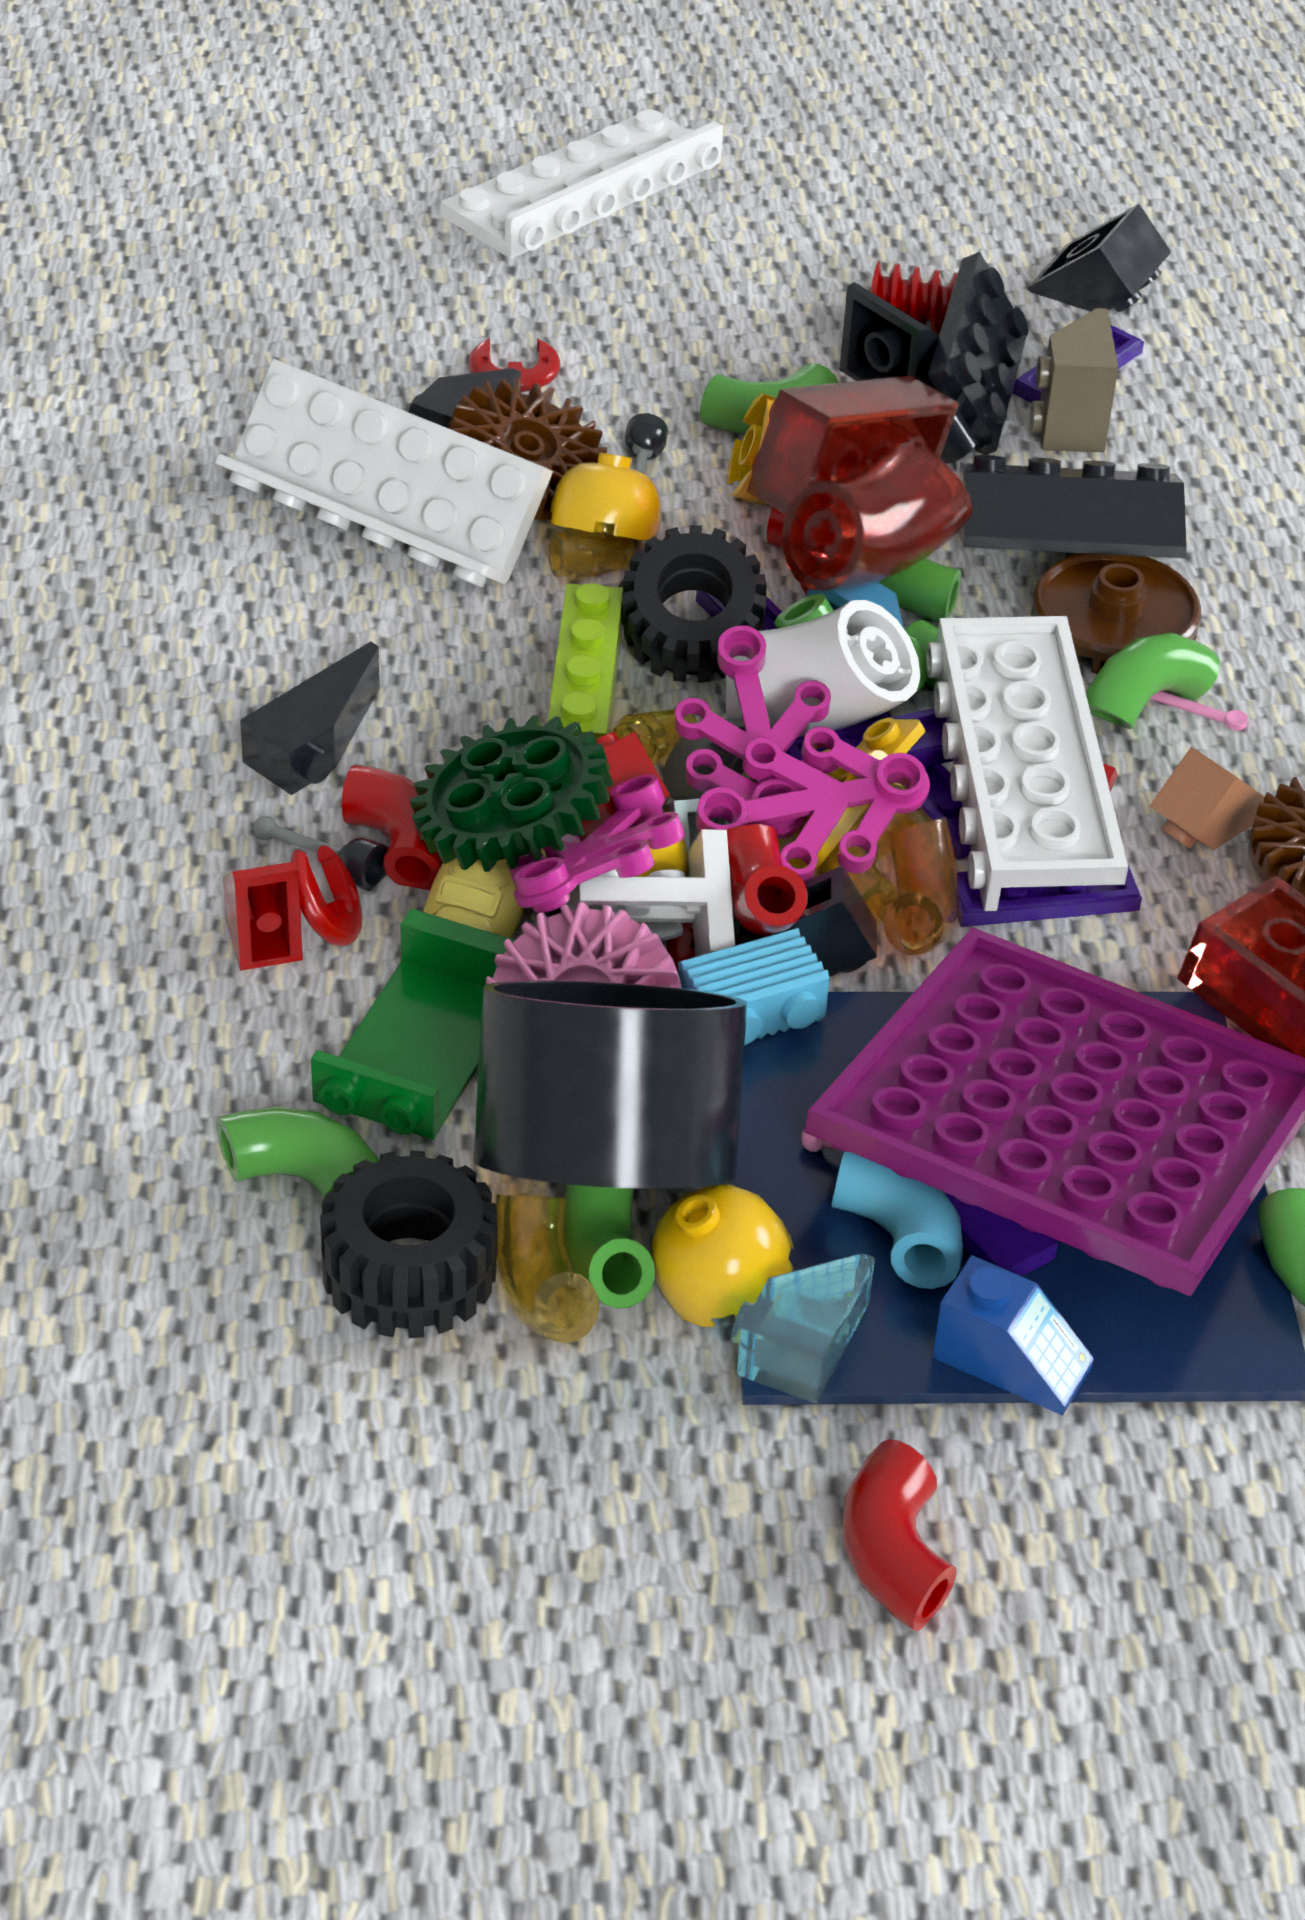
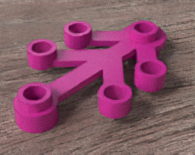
[674,625,841,839]
[695,726,930,881]
[508,774,685,913]

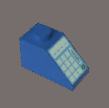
[932,1255,1094,1416]

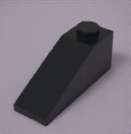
[240,641,380,796]

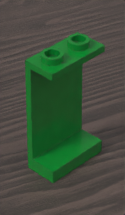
[311,908,515,1140]

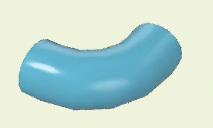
[831,1151,963,1289]

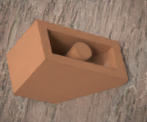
[1149,746,1264,850]

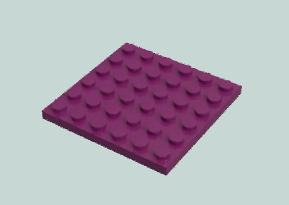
[804,927,1305,1297]

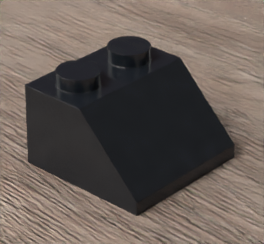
[1027,204,1171,313]
[839,282,940,416]

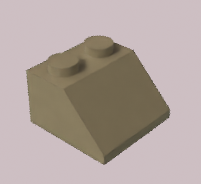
[1030,308,1119,452]

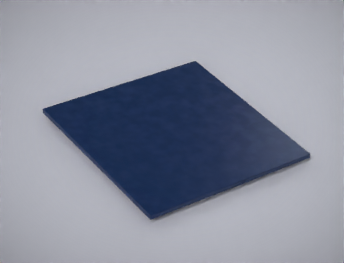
[725,992,1305,1405]

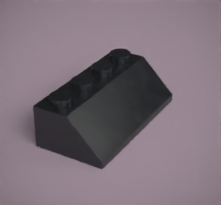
[955,455,1187,558]

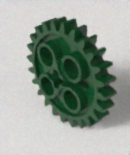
[410,715,613,872]

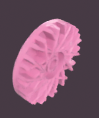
[486,902,682,988]

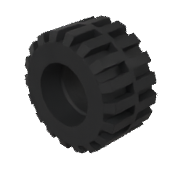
[622,525,767,683]
[320,1150,497,1338]

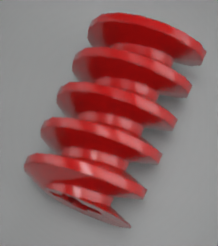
[871,260,958,335]

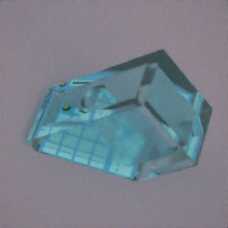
[731,1253,875,1404]

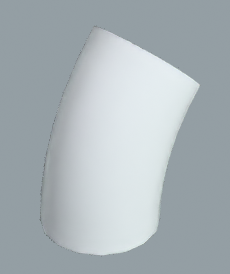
[726,600,920,737]

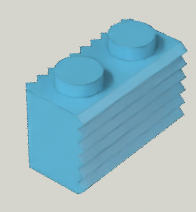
[678,928,830,1045]

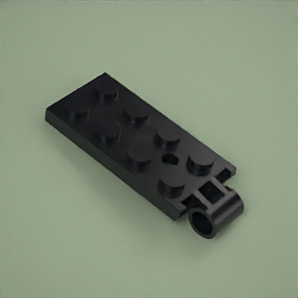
[914,251,1029,464]

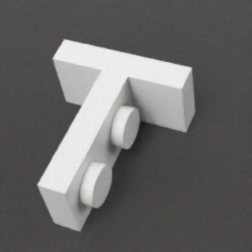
[567,829,735,957]

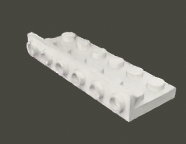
[440,109,723,259]
[215,358,553,588]
[926,616,1128,911]

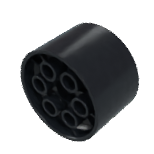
[473,980,747,1189]

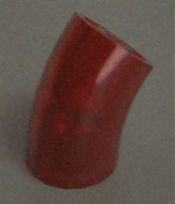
[782,443,973,591]

